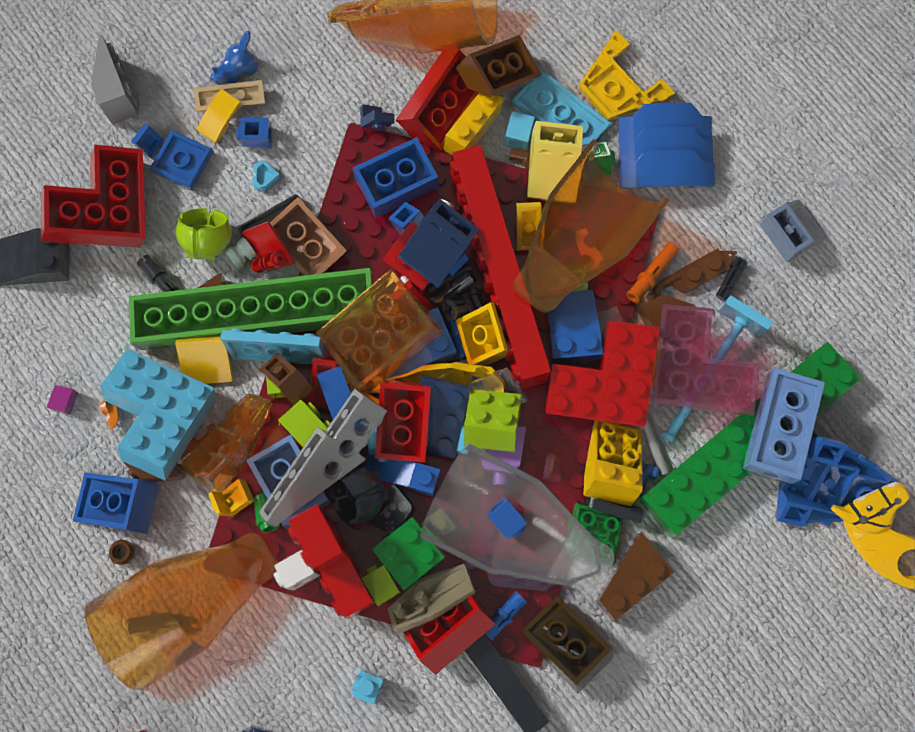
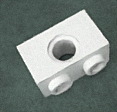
[274,550,320,591]

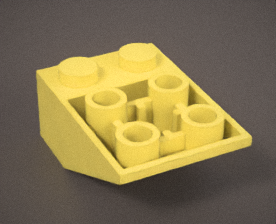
[527,121,583,203]

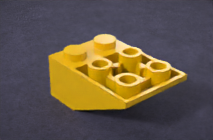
[584,420,642,506]

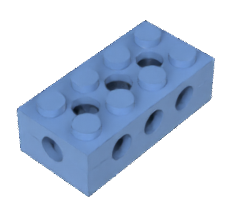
[743,368,825,484]

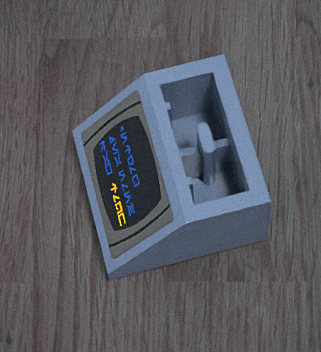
[759,200,826,262]

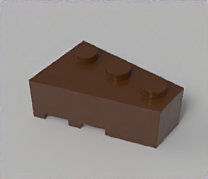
[596,532,674,621]

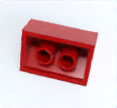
[375,379,431,462]
[403,594,495,675]

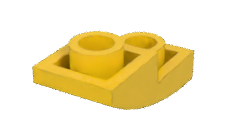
[197,89,242,143]

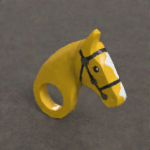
[831,482,915,589]

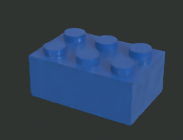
[353,137,439,218]

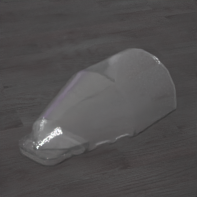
[420,443,614,594]

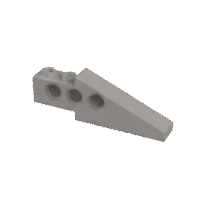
[259,389,387,527]

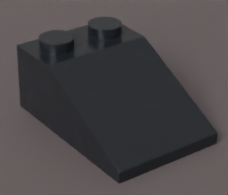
[0,228,70,286]

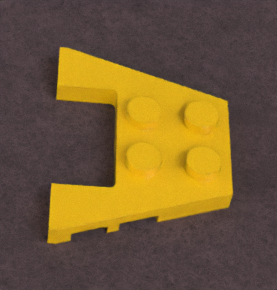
[578,30,675,121]

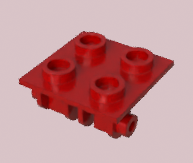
[242,221,295,273]

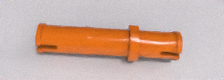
[626,242,679,303]

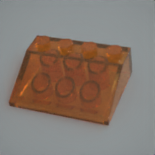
[316,269,444,393]

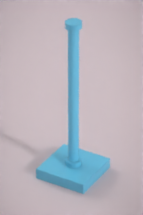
[661,295,774,443]

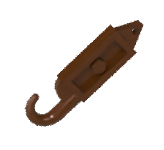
[653,248,737,297]

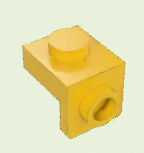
[208,479,254,516]

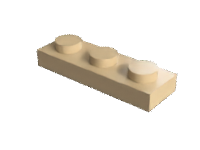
[193,80,266,113]

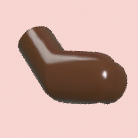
[509,148,530,171]

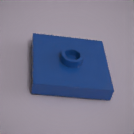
[149,130,214,191]

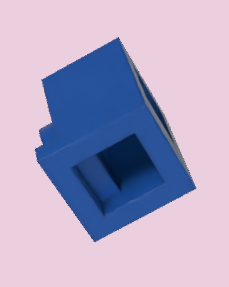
[236,118,272,149]

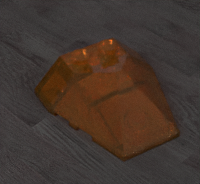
[176,393,272,494]

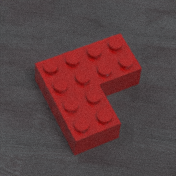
[41,144,145,248]
[545,321,660,427]
[288,505,376,619]

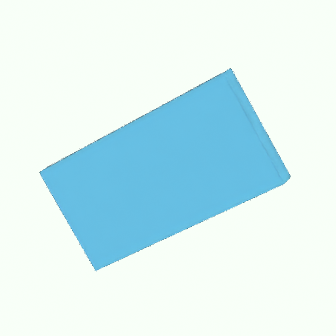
[511,69,612,145]

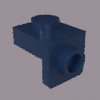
[360,104,395,131]

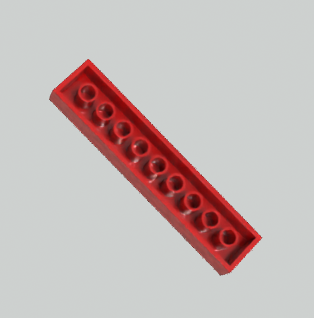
[450,145,551,390]

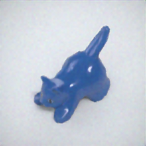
[210,30,258,85]

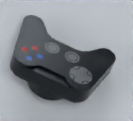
[368,484,414,534]

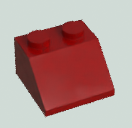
[381,221,429,290]

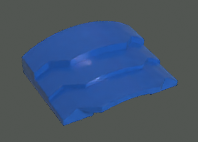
[618,103,715,189]

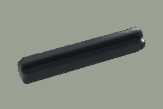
[238,194,300,238]

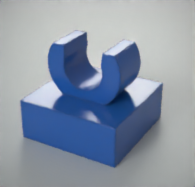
[131,124,164,158]

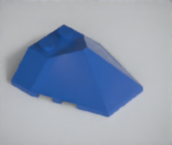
[776,436,900,526]

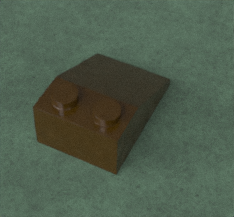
[521,596,614,693]

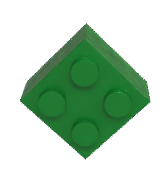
[372,517,445,591]

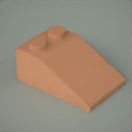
[270,197,347,276]

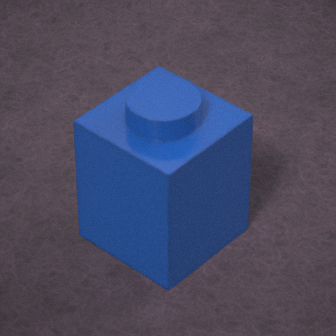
[487,496,527,540]

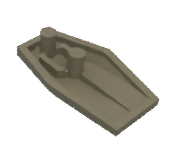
[388,564,476,634]

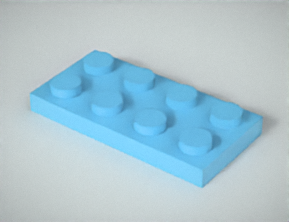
[221,329,329,365]

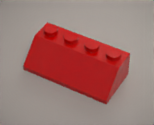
[396,49,478,151]

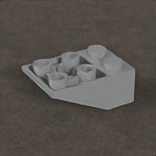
[91,35,139,125]

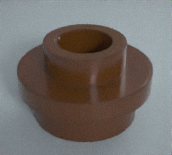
[109,540,135,565]

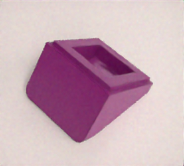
[46,385,79,415]

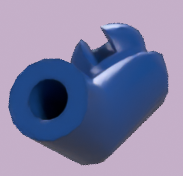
[638,464,659,497]

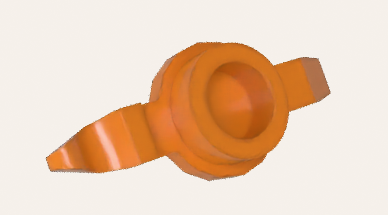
[100,400,119,430]

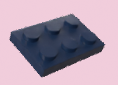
[420,375,472,459]

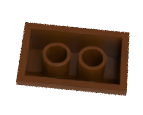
[456,35,542,98]

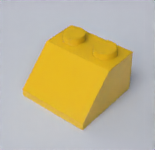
[456,303,508,366]

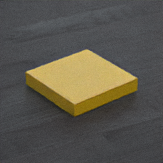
[175,335,234,384]

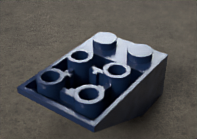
[397,198,479,288]

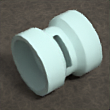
[224,237,257,270]

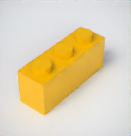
[444,93,504,156]

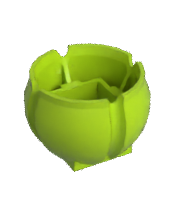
[176,208,232,261]

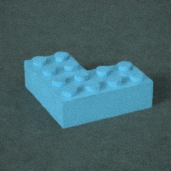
[100,349,216,481]

